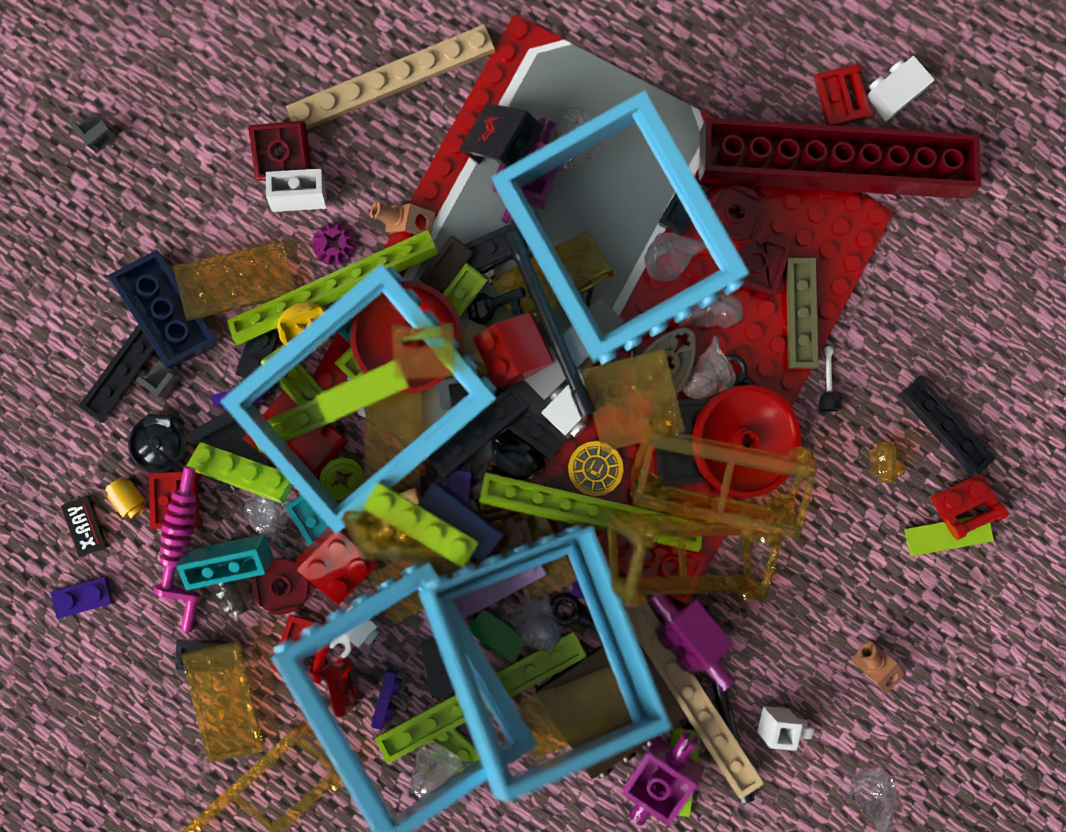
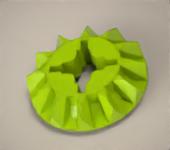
[319,456,364,500]

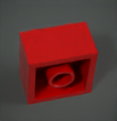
[296,526,378,606]

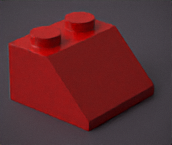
[472,312,555,388]

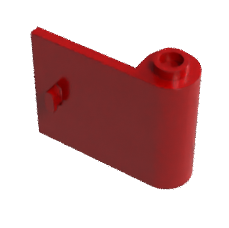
[242,391,349,493]

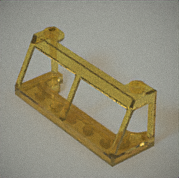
[631,418,817,538]
[608,514,783,606]
[181,720,343,832]

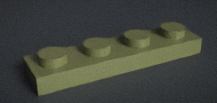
[786,258,818,369]

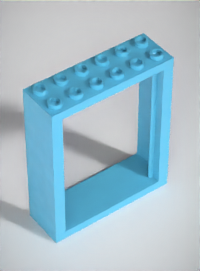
[491,90,749,365]
[220,264,496,534]
[419,524,671,802]
[271,562,538,832]

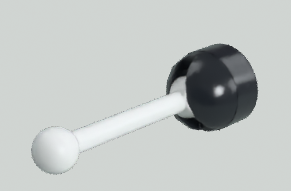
[818,346,841,412]

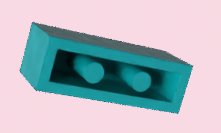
[176,534,274,590]

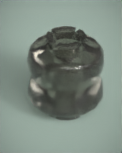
[212,579,253,618]

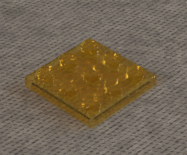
[582,349,685,452]

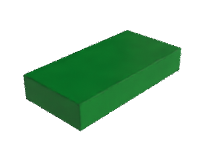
[469,608,529,663]

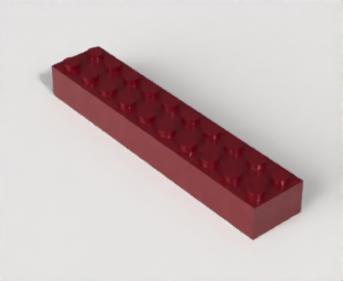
[699,118,981,199]

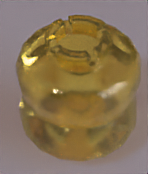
[869,442,905,483]

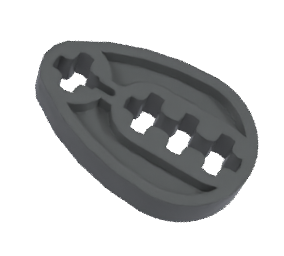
[632,328,695,401]

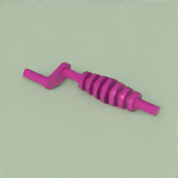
[154,466,201,633]

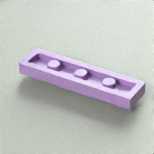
[452,564,548,619]

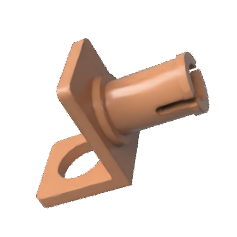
[370,201,435,235]
[851,641,904,694]

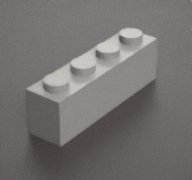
[525,298,624,402]

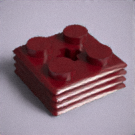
[248,121,311,181]

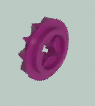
[312,222,356,265]

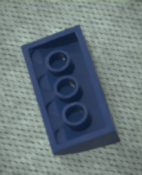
[107,250,216,369]

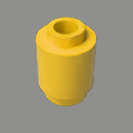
[105,477,146,519]

